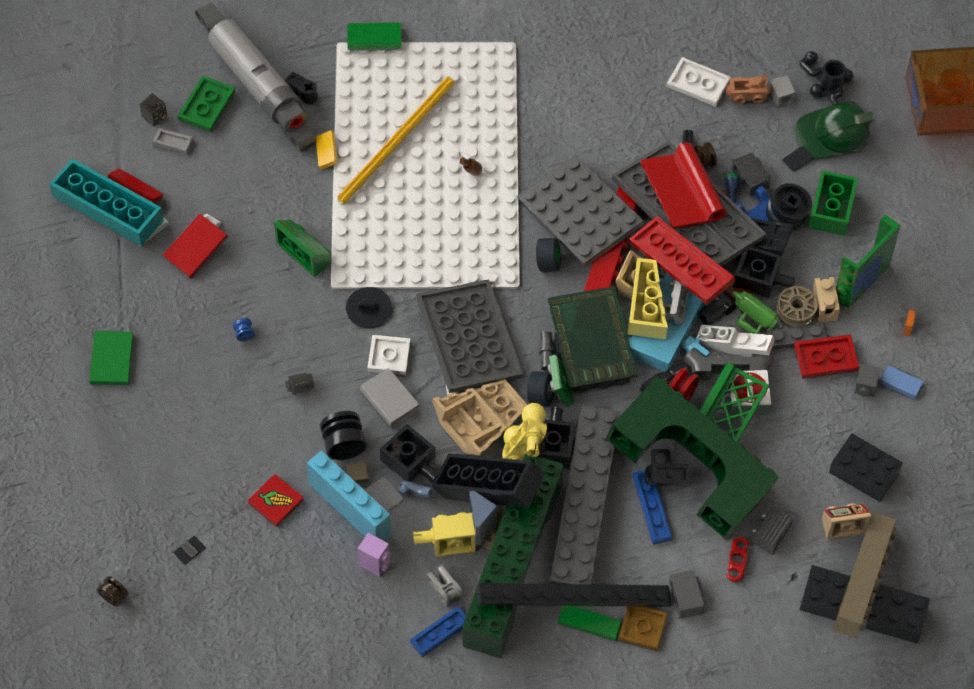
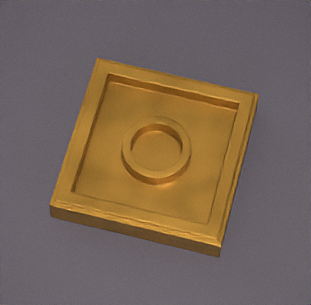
[618,607,668,651]

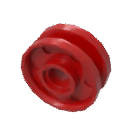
[669,368,700,402]

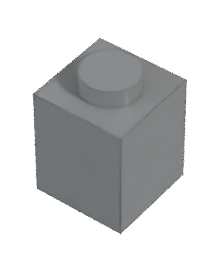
[770,76,796,108]

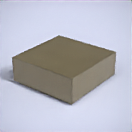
[346,461,369,483]

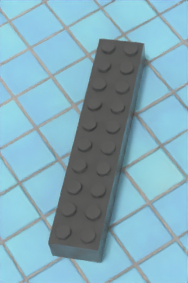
[550,406,620,584]

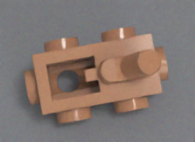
[726,74,771,104]

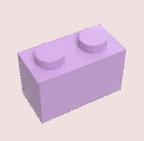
[357,533,391,577]

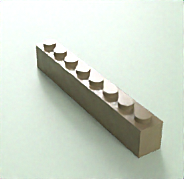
[833,512,897,639]

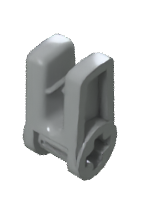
[427,565,463,606]

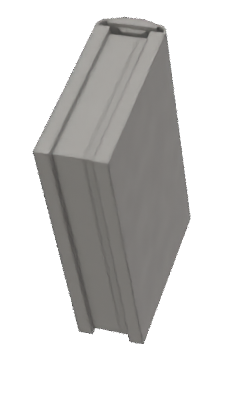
[360,368,419,429]

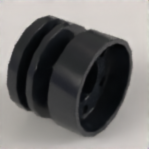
[320,411,367,460]

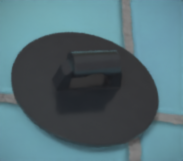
[346,287,391,328]

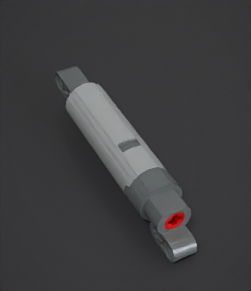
[195,2,315,151]

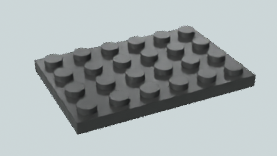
[517,155,644,267]
[416,279,523,393]

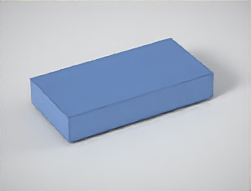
[880,365,924,399]

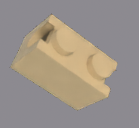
[812,277,840,323]

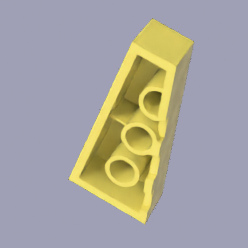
[628,258,668,339]

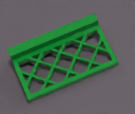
[700,362,769,442]

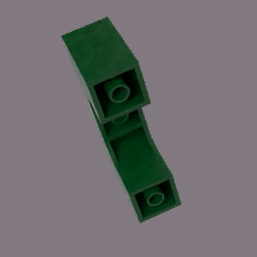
[606,376,779,540]

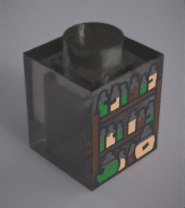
[139,93,167,127]

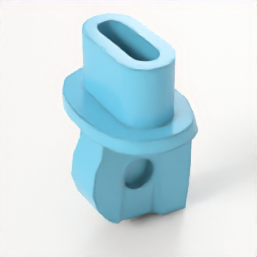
[681,335,710,357]

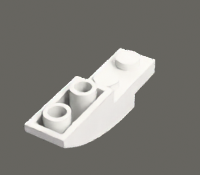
[696,325,775,358]

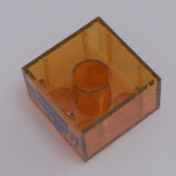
[906,46,974,136]

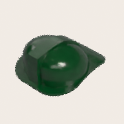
[794,102,874,159]

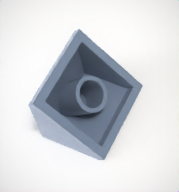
[470,491,497,545]

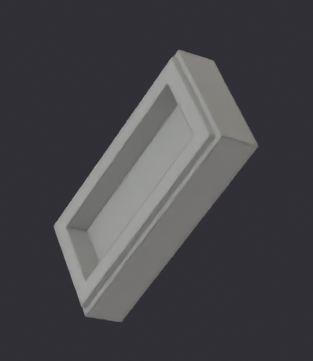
[152,128,194,155]

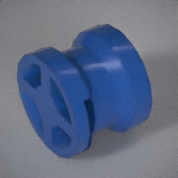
[233,318,255,341]

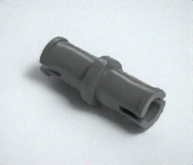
[539,331,554,371]

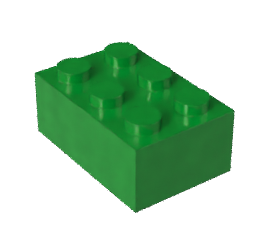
[809,170,859,236]

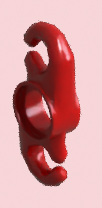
[726,537,750,582]

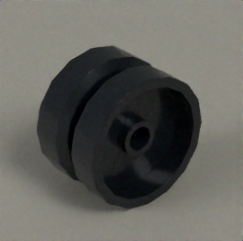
[765,183,812,231]

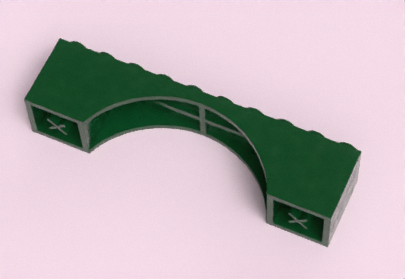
[462,453,564,658]

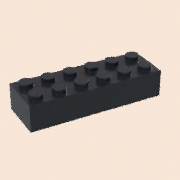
[431,453,545,508]
[800,565,930,644]

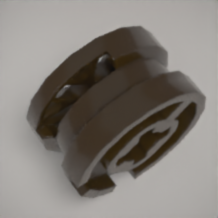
[694,142,717,170]
[96,576,129,607]

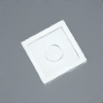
[367,335,411,375]

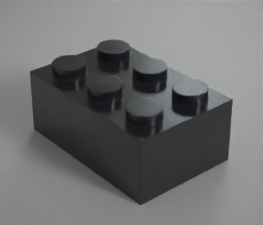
[829,433,903,502]

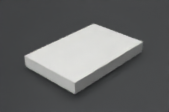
[667,57,731,107]

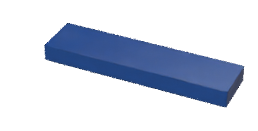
[632,470,672,545]

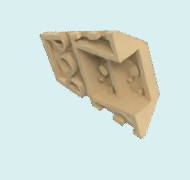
[432,379,527,456]

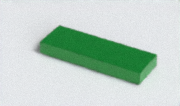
[557,606,621,641]

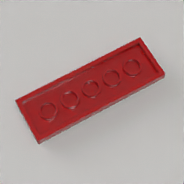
[629,216,735,305]

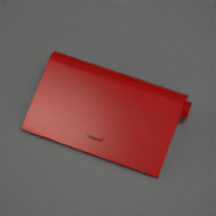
[640,142,727,229]

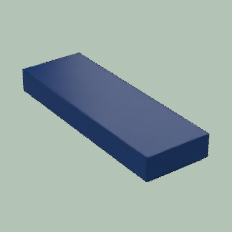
[410,606,466,657]

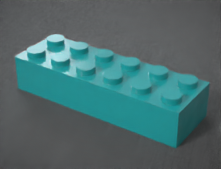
[49,158,164,246]

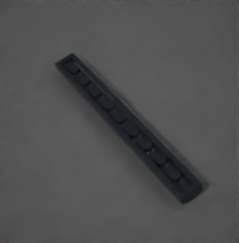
[476,583,671,607]

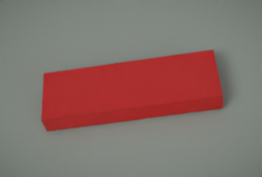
[107,168,163,203]

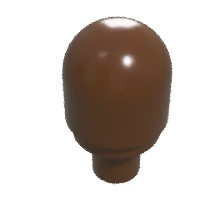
[459,157,482,176]

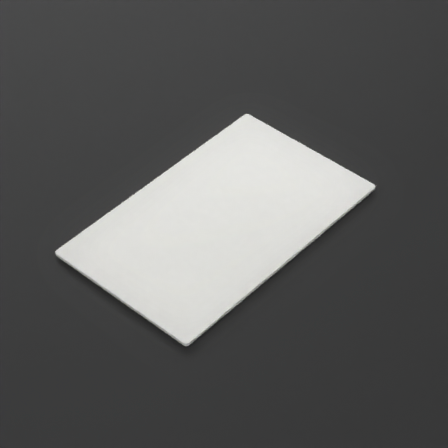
[331,42,520,289]

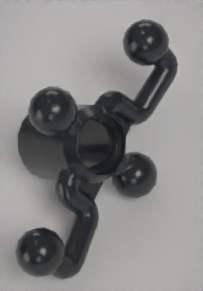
[800,51,859,106]

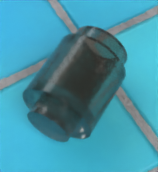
[285,372,315,395]

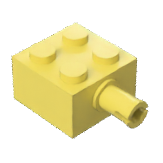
[413,512,475,557]

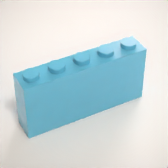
[626,273,705,372]
[307,450,391,541]

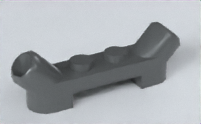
[684,349,774,380]

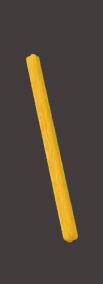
[337,76,454,204]

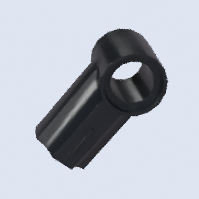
[698,291,737,325]

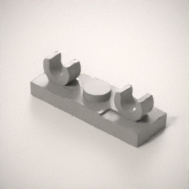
[665,276,689,325]

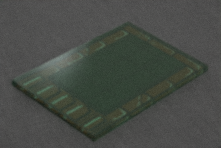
[547,286,638,388]

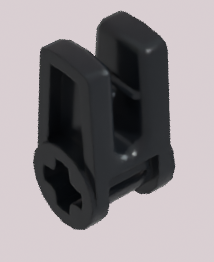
[285,72,318,104]

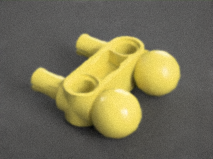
[502,403,547,460]

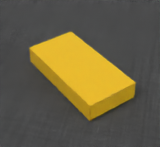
[316,130,338,169]

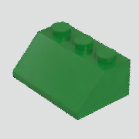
[274,220,331,277]

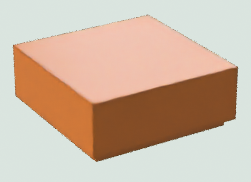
[903,309,916,336]

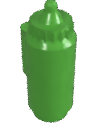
[733,291,779,334]

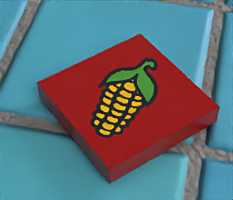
[247,474,304,527]

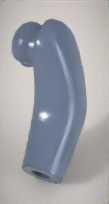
[398,481,436,499]

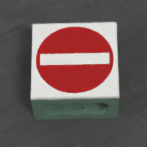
[726,370,771,416]

